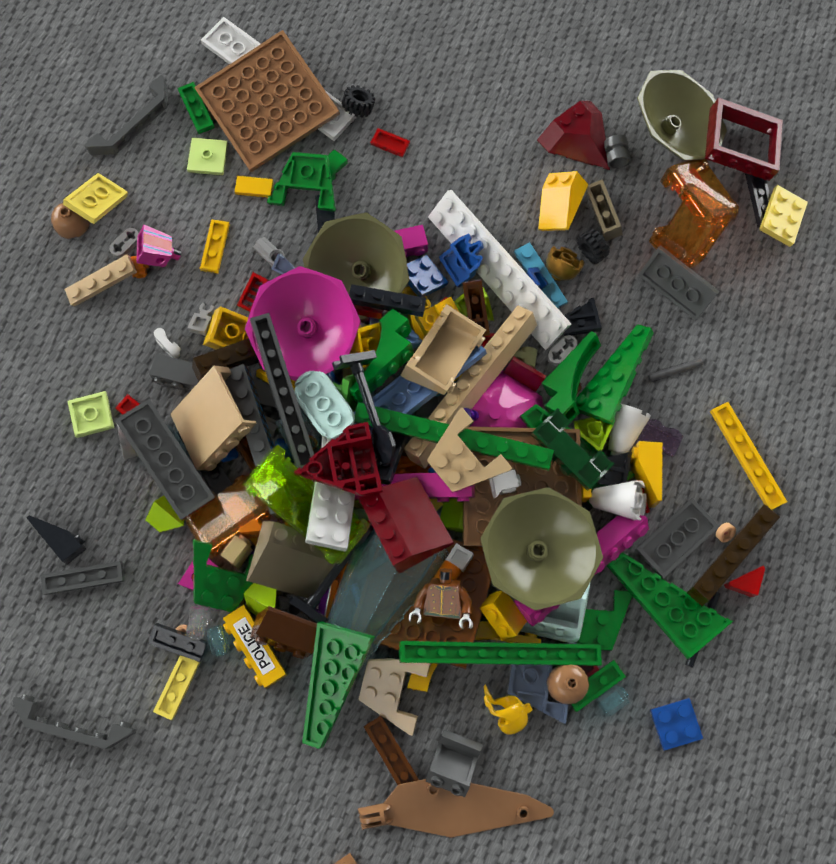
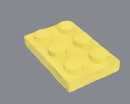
[63,173,128,224]
[759,185,808,247]

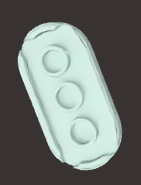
[294,371,355,440]

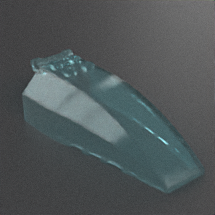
[326,528,449,669]

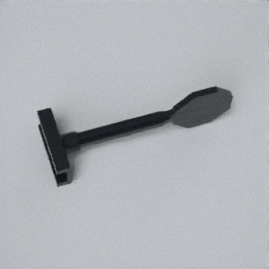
[332,350,396,464]
[288,519,373,622]

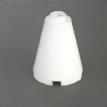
[608,404,651,456]
[589,480,647,520]

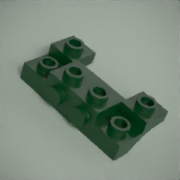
[530,408,615,491]

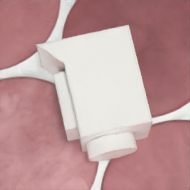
[489,470,521,499]

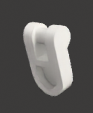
[154,328,181,359]

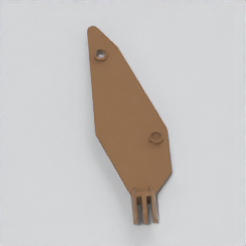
[358,779,554,837]

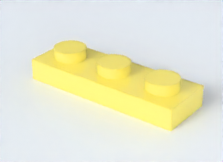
[153,655,200,720]

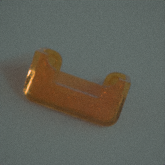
[660,159,739,238]
[649,184,734,268]
[184,475,274,559]

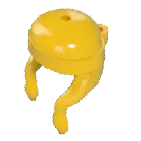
[483,684,533,735]

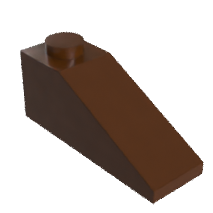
[463,279,490,336]

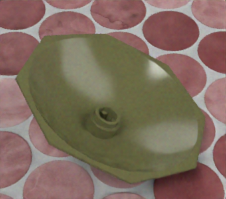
[637,70,727,161]
[303,212,410,322]
[480,487,603,610]

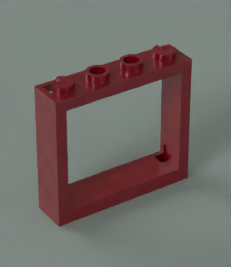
[705,98,783,181]

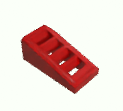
[237,272,270,312]

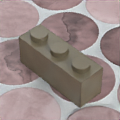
[586,179,623,241]

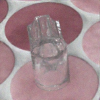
[186,605,213,641]

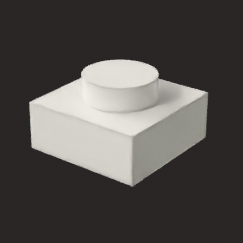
[446,543,474,572]

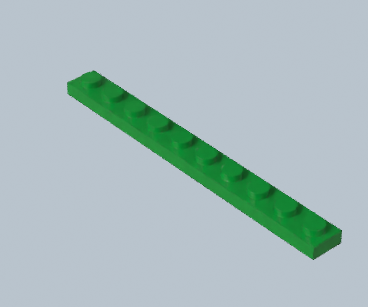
[354,402,554,471]
[399,641,602,666]

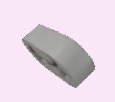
[109,228,139,259]
[547,335,577,366]

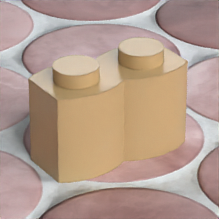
[220,535,253,570]

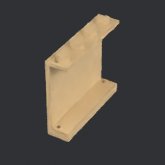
[171,366,257,471]

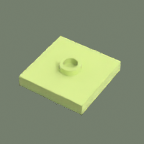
[187,138,228,175]
[68,391,114,438]

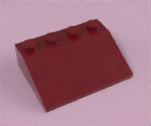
[359,477,454,574]

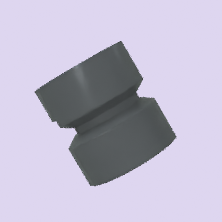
[604,135,631,168]

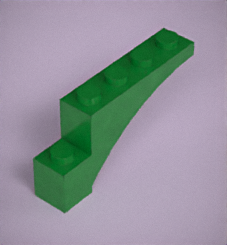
[349,309,414,404]
[542,331,601,421]

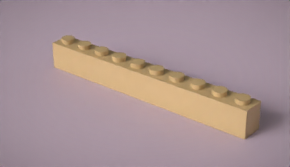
[404,305,537,469]

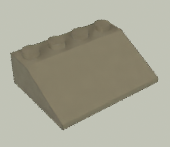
[246,521,341,599]

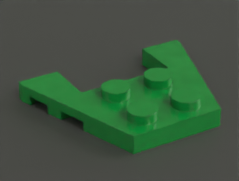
[267,152,336,211]
[193,539,254,612]
[575,590,632,651]

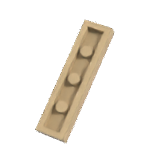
[65,255,137,306]

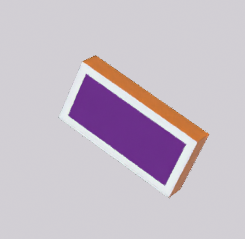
[317,580,338,620]

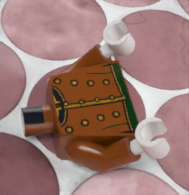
[409,568,473,629]

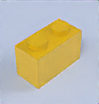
[479,590,527,640]

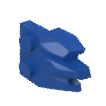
[439,233,484,288]

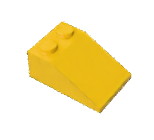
[538,171,588,231]
[203,306,249,350]
[630,441,663,508]

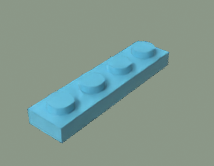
[514,242,568,308]

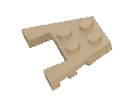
[427,407,513,492]
[359,658,431,736]

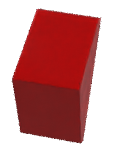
[724,565,765,598]

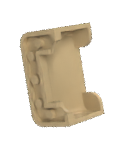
[400,304,486,395]

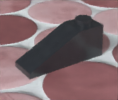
[26,515,86,565]

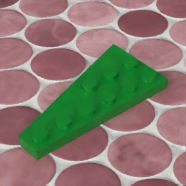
[577,324,654,425]
[302,621,375,749]

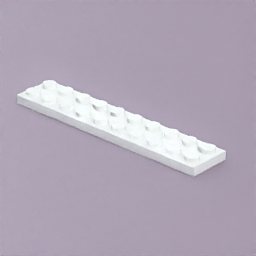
[201,17,356,141]
[428,190,571,350]

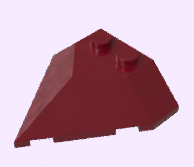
[537,101,610,170]
[294,422,383,497]

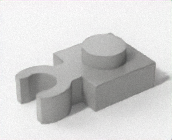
[187,303,215,336]

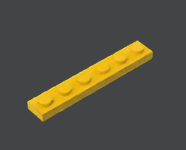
[710,402,787,510]

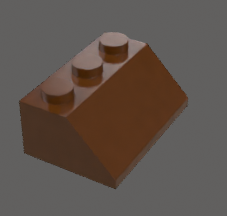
[250,606,317,659]

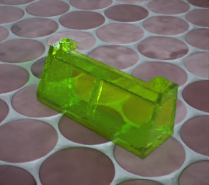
[242,445,371,564]

